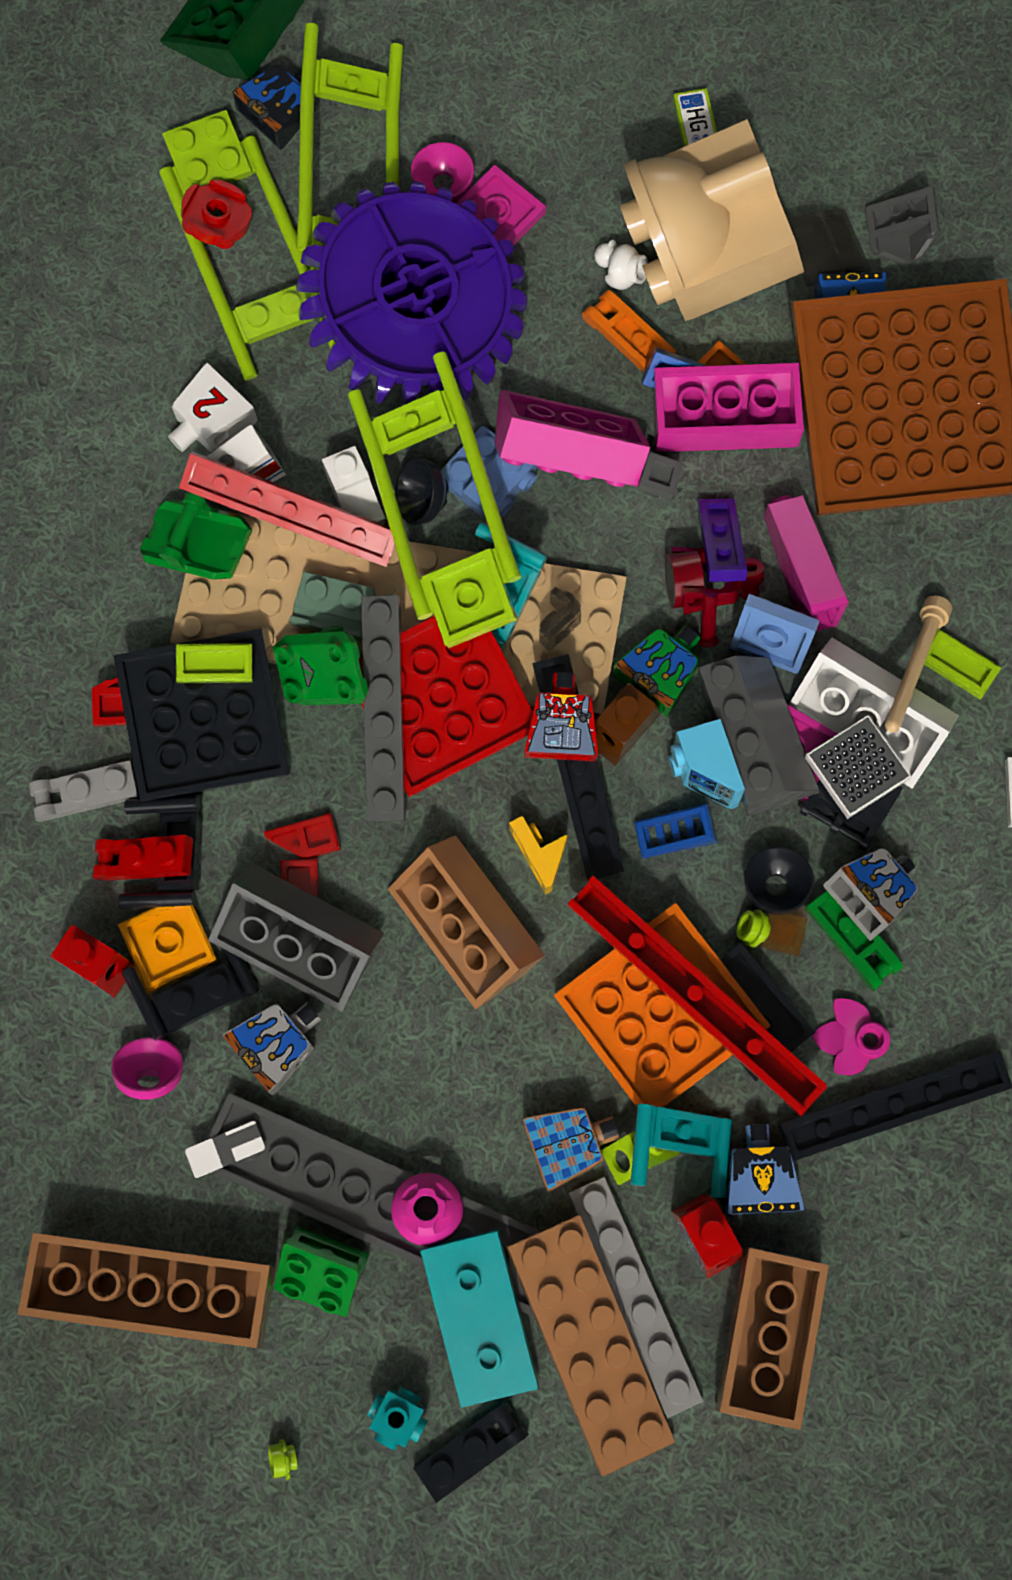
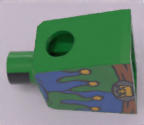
[613,625,700,718]

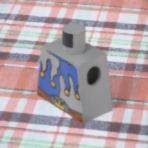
[823,848,918,941]
[223,1002,321,1095]

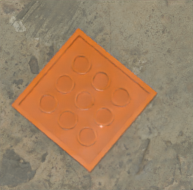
[554,903,771,1108]

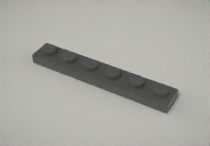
[361,595,406,822]

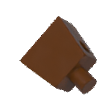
[595,683,660,766]

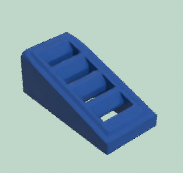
[634,804,718,859]

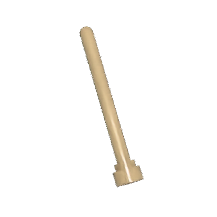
[885,596,952,733]

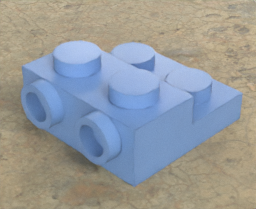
[440,425,538,521]

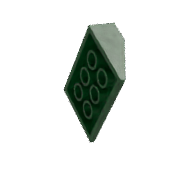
[160,0,305,80]

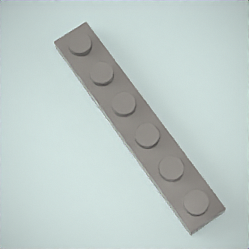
[568,1177,704,1418]

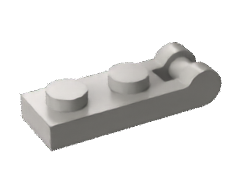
[28,760,139,822]

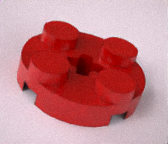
[181,180,252,249]

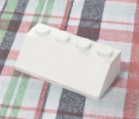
[789,638,959,788]

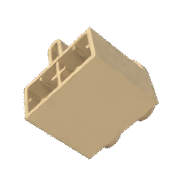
[620,119,804,321]

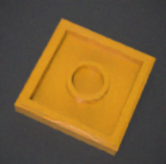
[117,906,218,994]

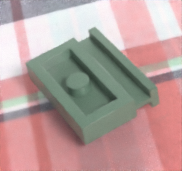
[289,572,375,642]

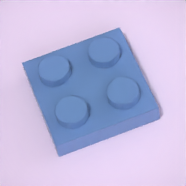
[729,594,820,675]

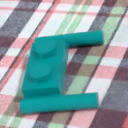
[475,522,548,651]
[630,1104,732,1199]

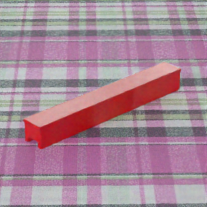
[567,876,827,1117]

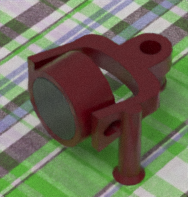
[665,547,764,648]

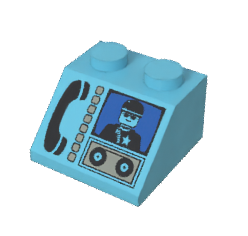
[668,719,745,809]

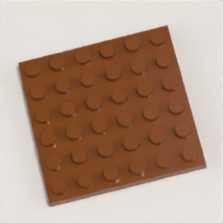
[791,279,1012,516]

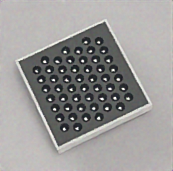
[804,715,912,819]

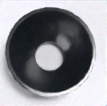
[395,458,449,524]
[744,846,814,915]

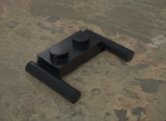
[119,796,201,909]
[121,948,259,1041]

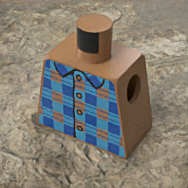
[522,1108,620,1193]

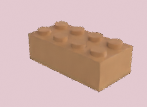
[715,1248,829,1430]

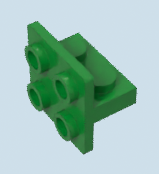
[274,1226,370,1317]

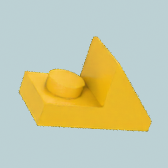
[509,816,568,895]

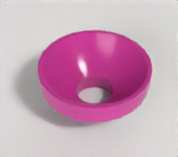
[411,142,474,202]
[111,1037,183,1100]
[391,1173,463,1246]

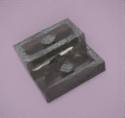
[787,210,871,287]

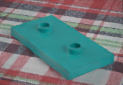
[420,1229,539,1408]

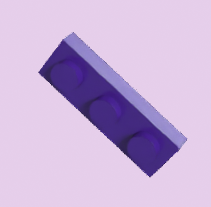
[697,499,747,582]

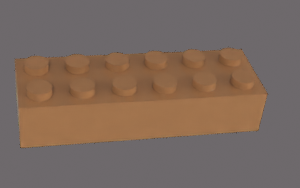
[17,1233,276,1348]

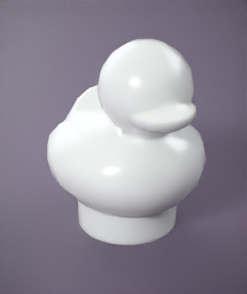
[594,240,648,290]

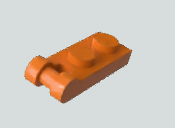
[581,290,676,373]

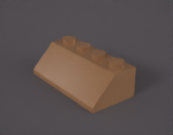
[388,835,545,1010]

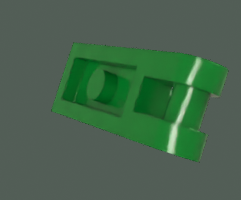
[805,891,903,992]

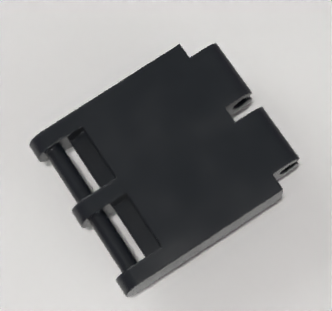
[800,780,903,852]

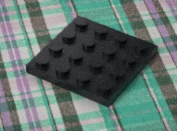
[114,629,289,802]

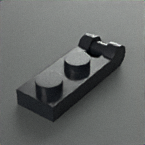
[413,1400,529,1503]

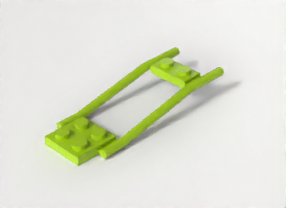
[296,23,403,270]
[159,110,336,381]
[348,352,521,648]

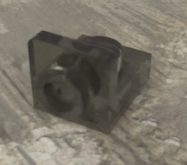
[539,586,581,652]

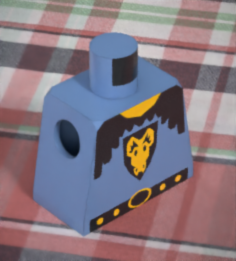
[724,1124,804,1215]

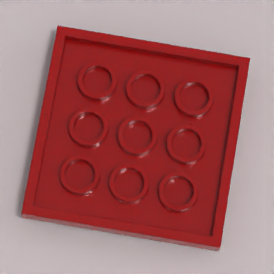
[358,616,533,797]

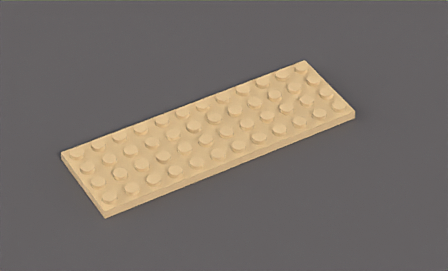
[170,513,627,717]

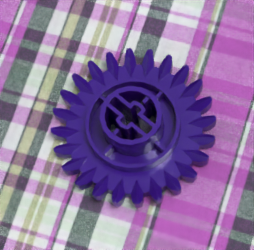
[296,181,528,405]

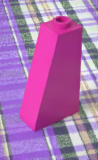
[764,495,848,632]

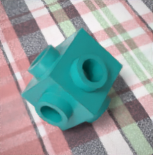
[367,1386,428,1450]

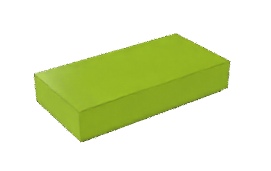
[924,629,1001,700]
[176,644,253,683]

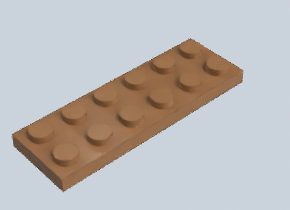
[506,1214,675,1477]

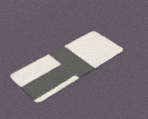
[185,1121,265,1178]

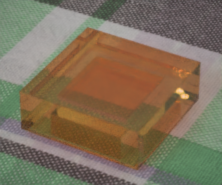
[761,914,808,957]

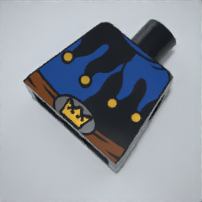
[232,64,302,150]

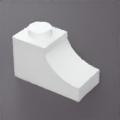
[322,446,386,524]

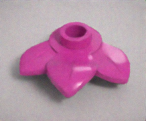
[812,998,890,1076]

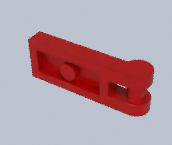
[92,835,193,881]

